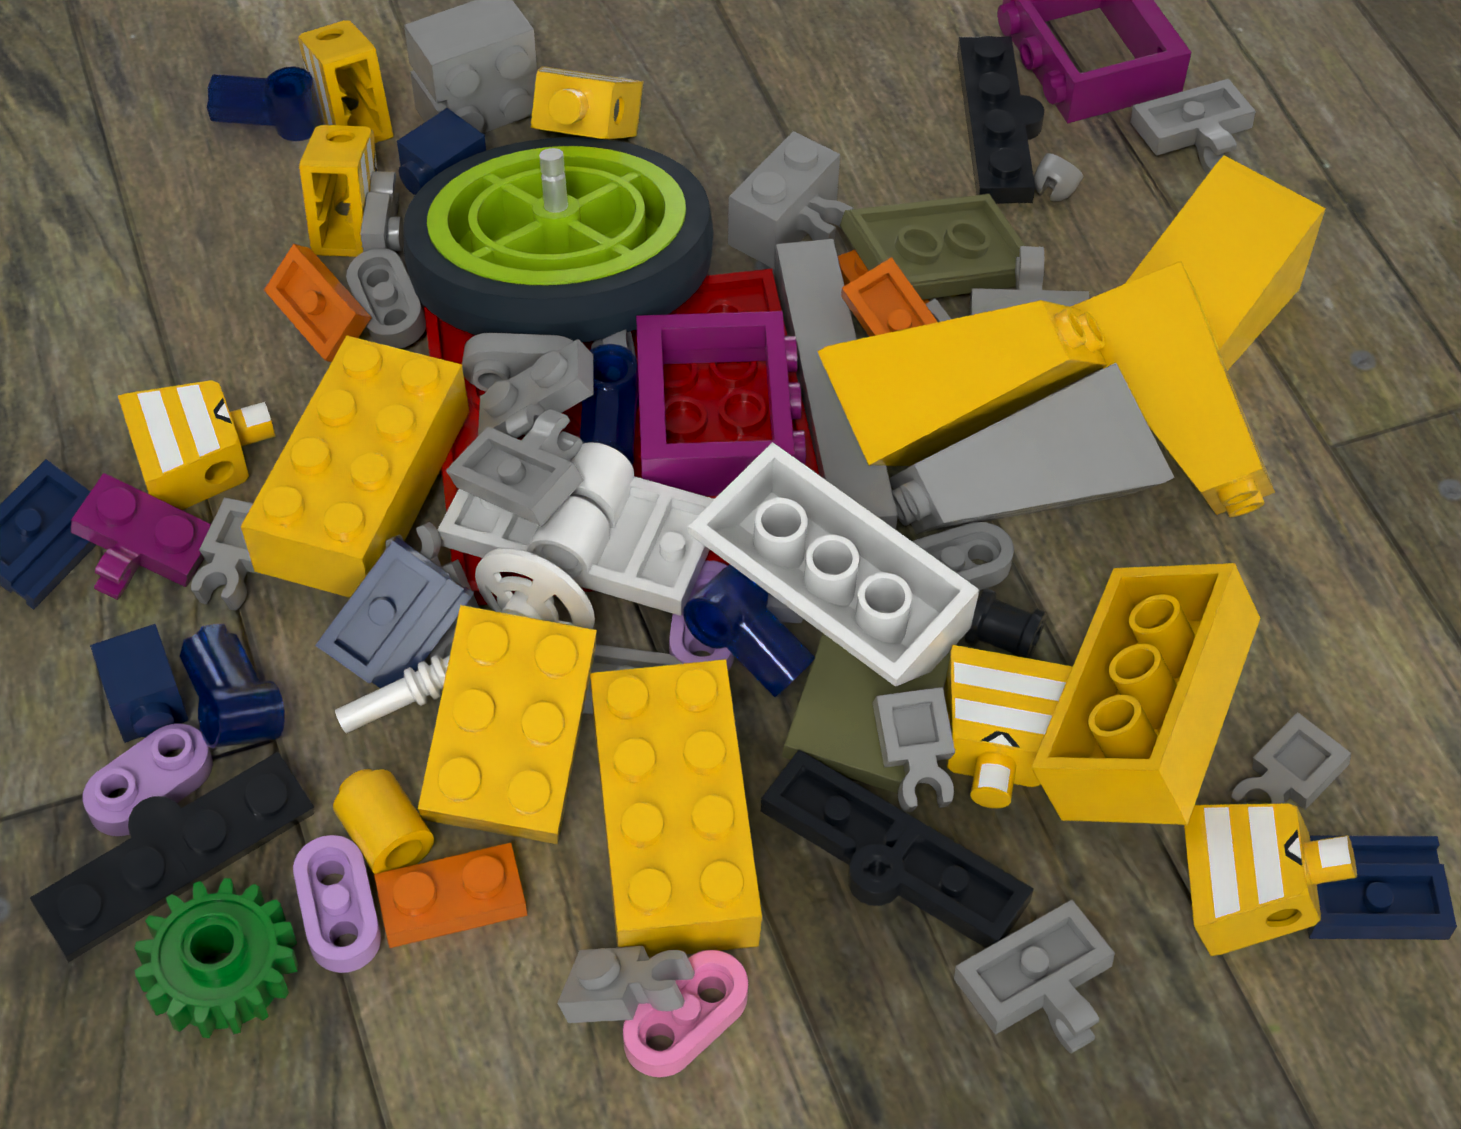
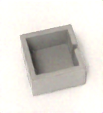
[404,0,537,134]

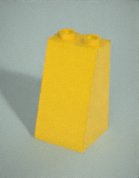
[1125,155,1326,371]
[1070,261,1275,517]
[817,300,1106,466]

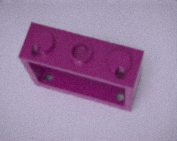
[997,0,1192,124]
[636,311,806,496]

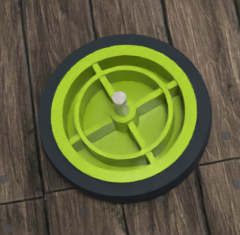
[403,137,713,342]

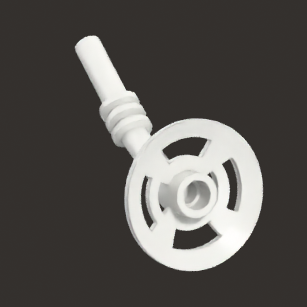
[335,548,595,734]

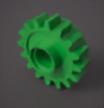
[134,878,298,1038]

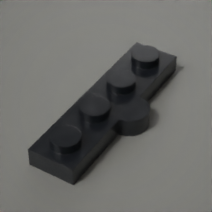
[957,36,1045,204]
[760,750,1034,948]
[30,752,314,963]

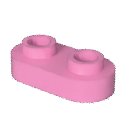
[623,950,748,1077]

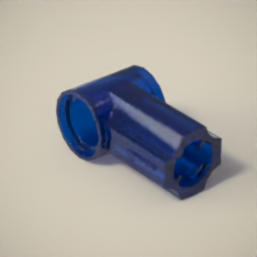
[207,66,324,141]
[580,344,639,464]
[683,565,815,697]
[179,624,285,748]

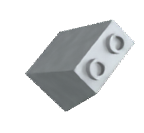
[890,363,1175,534]

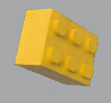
[418,605,597,844]

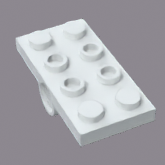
[438,443,714,616]

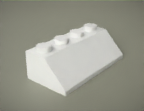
[688,442,979,687]

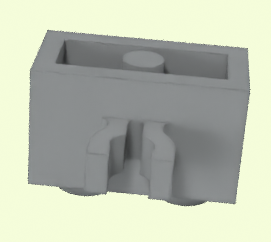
[728,131,854,269]

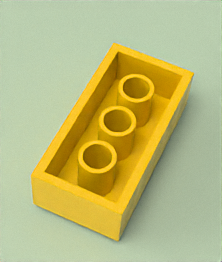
[241,335,469,598]
[1031,563,1260,825]
[590,659,762,959]

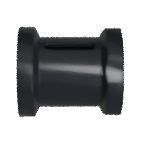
[965,588,1047,659]

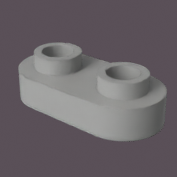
[346,248,426,349]
[462,333,573,391]
[912,522,1014,590]

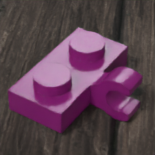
[71,473,211,600]

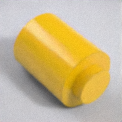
[333,769,434,874]

